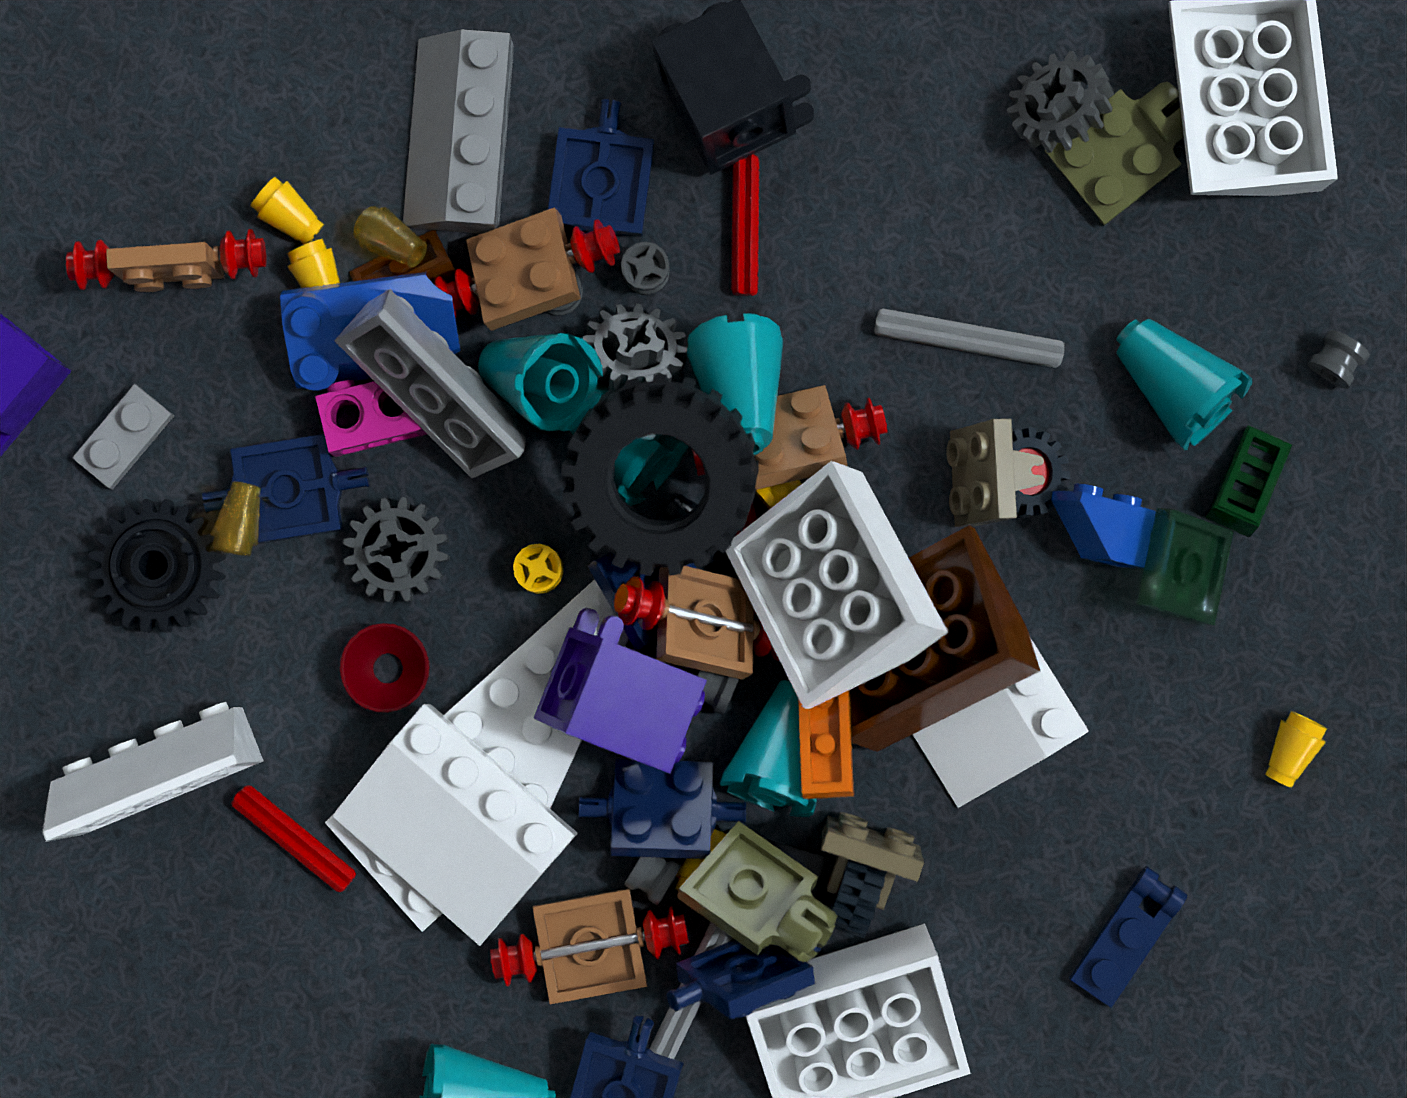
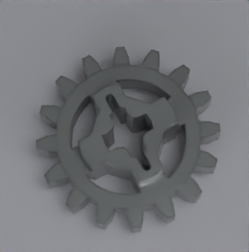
[1007,51,1114,153]
[583,303,687,392]
[343,497,450,603]

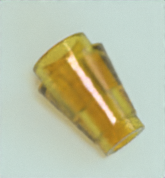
[353,206,427,267]
[210,481,261,556]

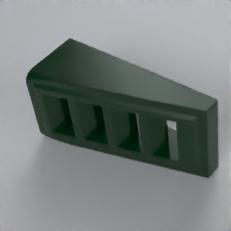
[1206,425,1292,537]

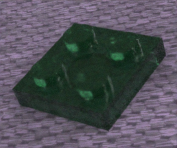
[1137,508,1234,626]

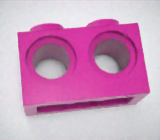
[315,380,427,457]

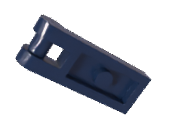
[1069,866,1188,1008]

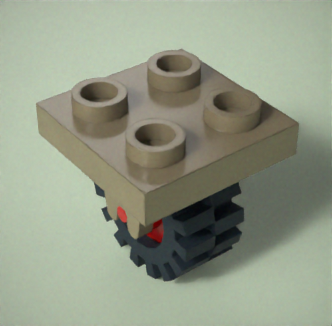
[947,419,1070,527]
[822,812,924,938]

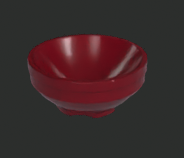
[340,623,430,713]

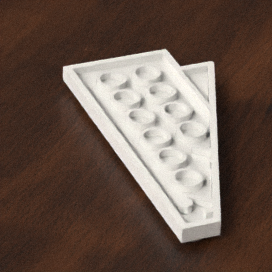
[325,580,629,932]

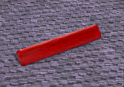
[731,154,759,296]
[231,785,356,892]

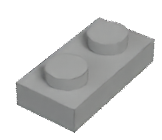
[73,384,174,490]

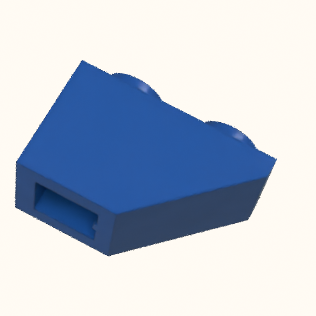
[1051,484,1160,570]

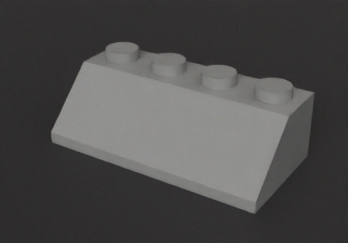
[403,29,514,234]
[334,289,527,478]

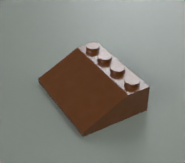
[849,525,1041,752]

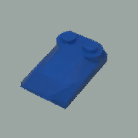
[280,272,461,391]

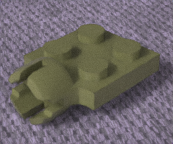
[1045,81,1184,226]
[677,821,837,962]

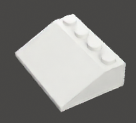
[1168,0,1338,196]
[726,461,948,709]
[912,638,1089,808]
[43,702,263,841]
[332,704,578,946]
[746,924,971,1098]

